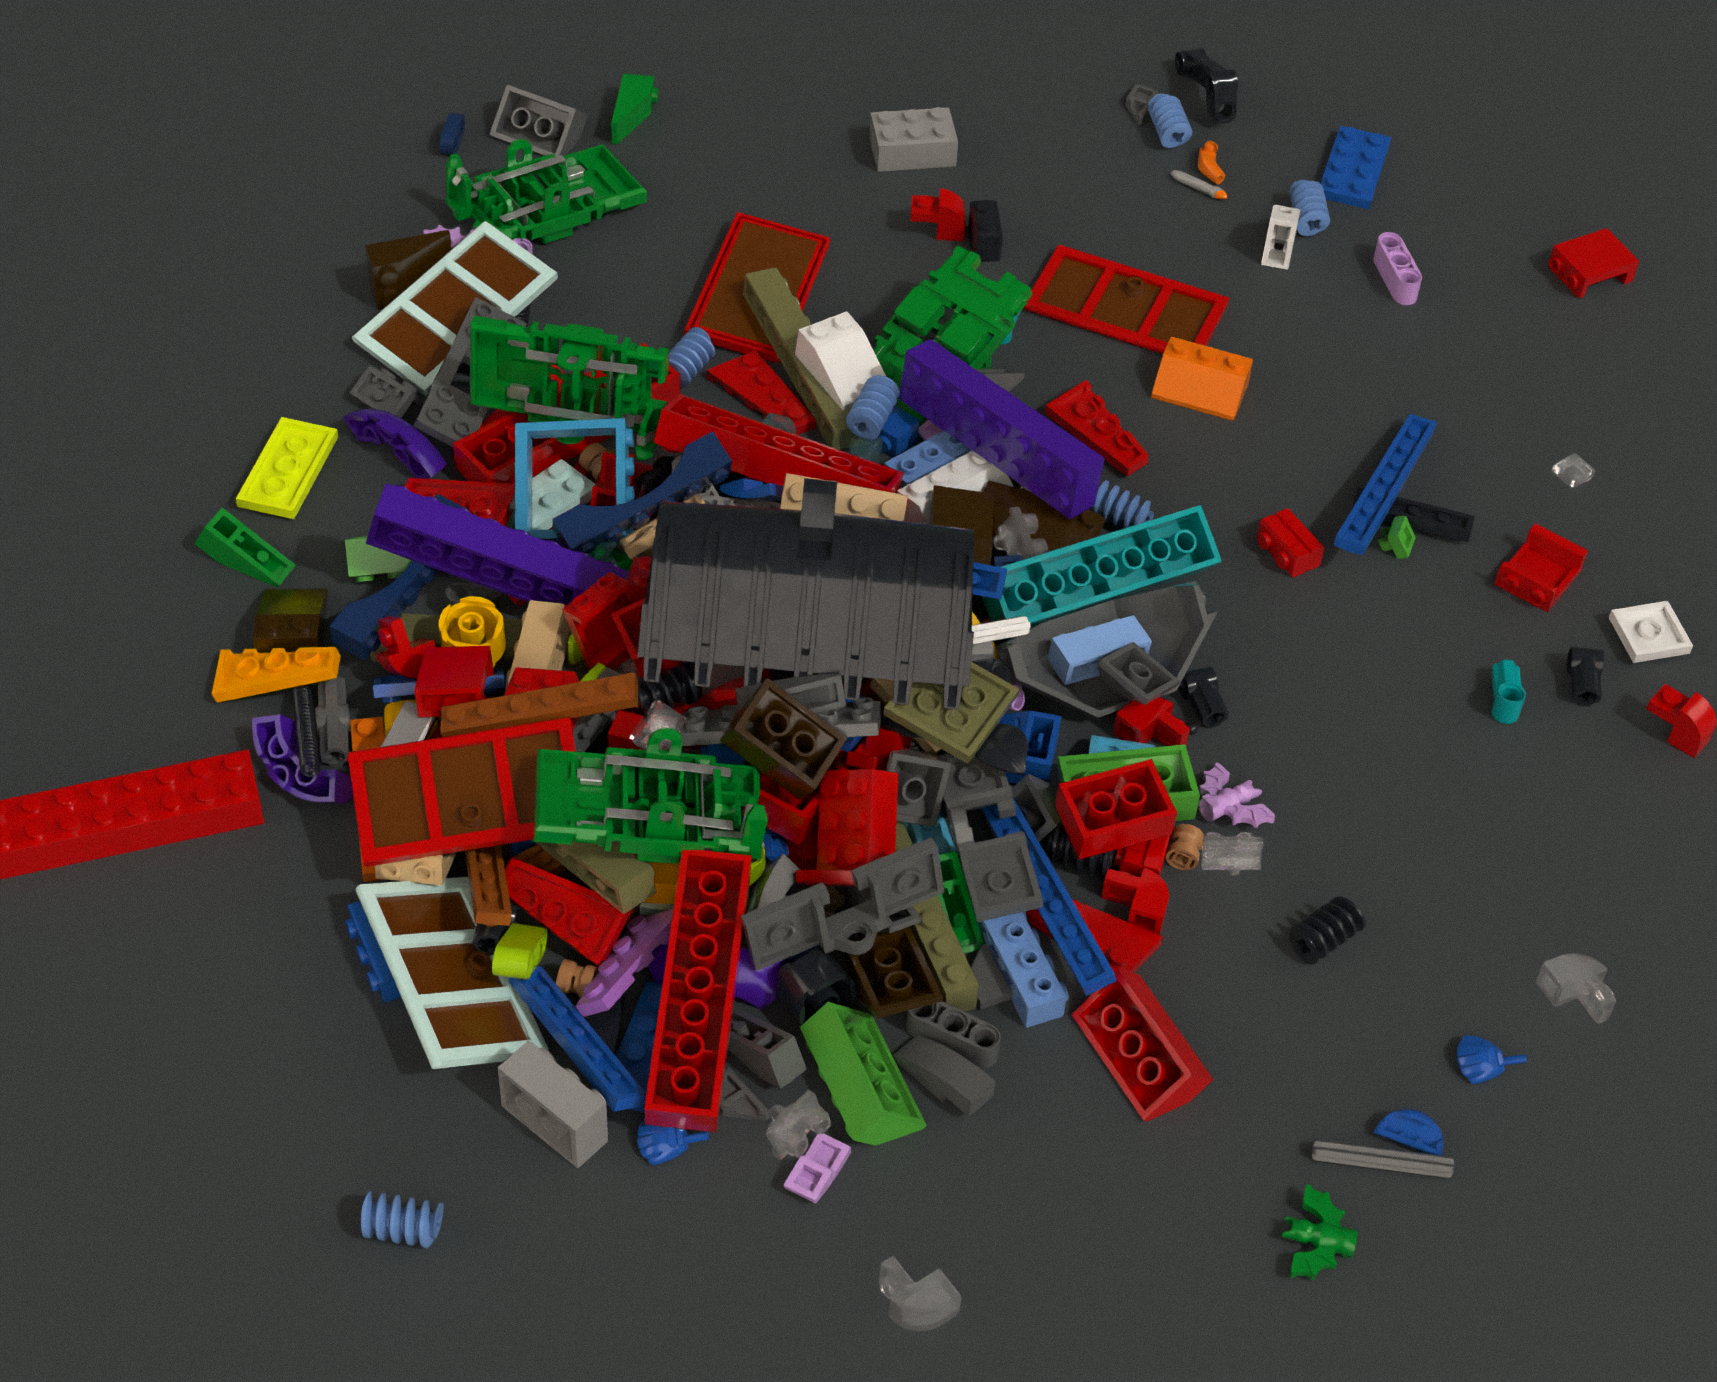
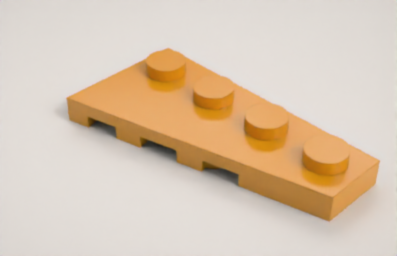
[212,647,341,703]

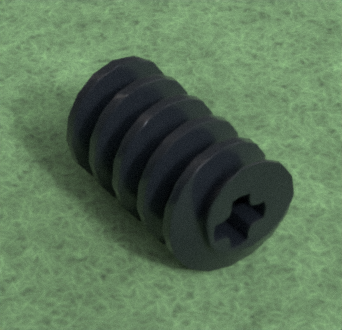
[632,663,698,717]
[1046,821,1118,878]
[1290,896,1366,965]

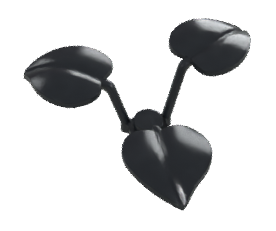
[880,658,1028,775]

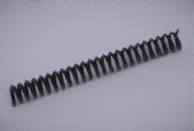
[292,684,320,777]

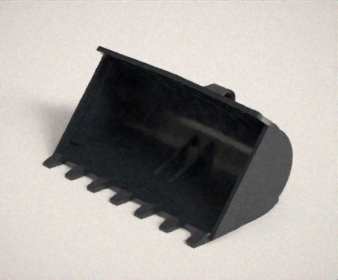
[638,478,974,709]

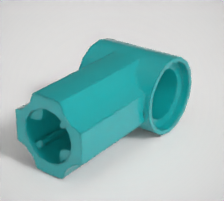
[1491,659,1526,724]

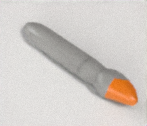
[1170,170,1227,200]

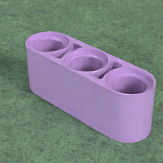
[1373,232,1422,305]

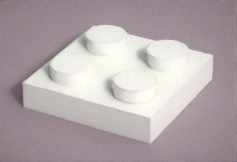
[1609,601,1693,663]

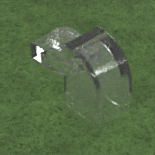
[629,699,686,750]
[1536,953,1617,1024]
[878,1256,961,1331]

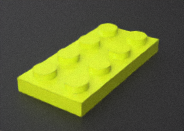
[236,417,338,519]

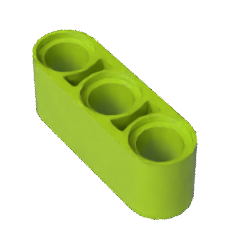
[492,923,548,980]

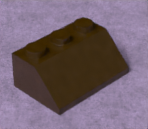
[720,678,847,800]

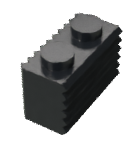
[968,200,1003,262]

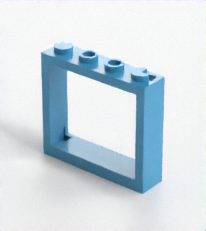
[515,418,635,547]

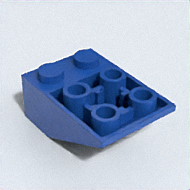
[998,711,1062,784]

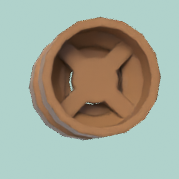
[579,443,606,482]
[1165,824,1205,870]
[556,959,599,998]

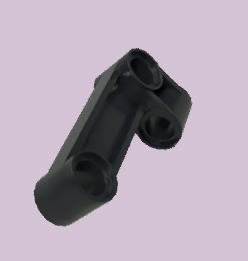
[1175,48,1238,123]

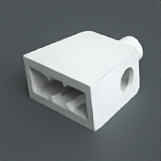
[1261,205,1300,270]

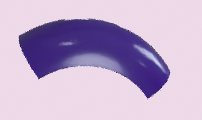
[343,409,447,479]
[252,714,353,804]
[648,942,788,1009]

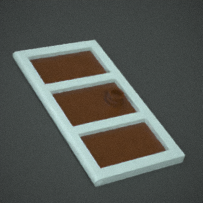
[352,221,558,396]
[355,877,548,1069]

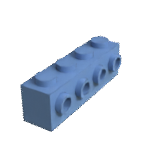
[884,431,972,489]
[978,911,1069,1028]

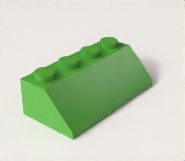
[345,536,437,582]
[1058,744,1200,821]
[800,1002,927,1146]

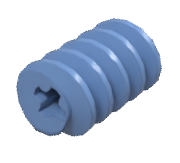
[1148,93,1193,148]
[1289,180,1330,237]
[668,327,715,387]
[846,375,900,441]
[1089,480,1154,528]
[361,1190,444,1249]

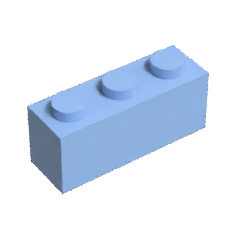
[1047,615,1152,685]

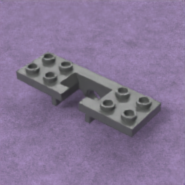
[413,297,527,447]
[678,697,882,746]
[938,753,1043,922]
[741,837,945,971]

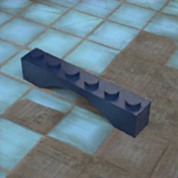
[552,431,732,555]
[330,493,469,660]

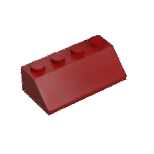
[1071,969,1214,1121]

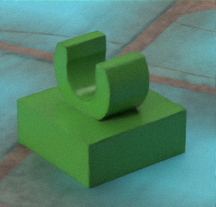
[1378,516,1416,559]

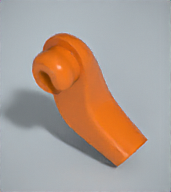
[1198,141,1226,185]

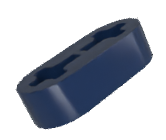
[440,113,465,155]

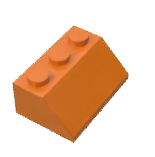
[1151,337,1254,421]

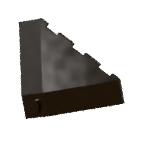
[983,481,1106,560]

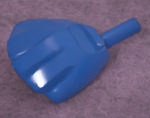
[1456,1035,1527,1084]
[637,1118,710,1165]

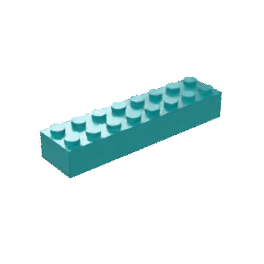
[981,505,1222,627]

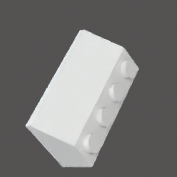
[897,451,1013,524]

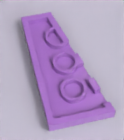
[576,909,673,1017]

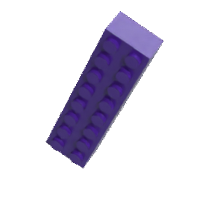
[899,339,1104,519]
[366,483,628,606]

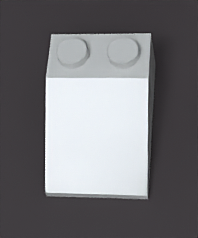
[795,311,886,410]

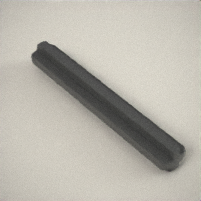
[1311,1139,1455,1178]

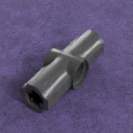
[316,675,351,767]

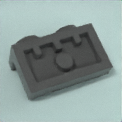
[350,366,423,418]

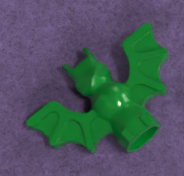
[1282,1184,1358,1280]

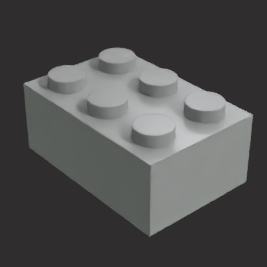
[869,107,958,172]
[498,1041,608,1169]

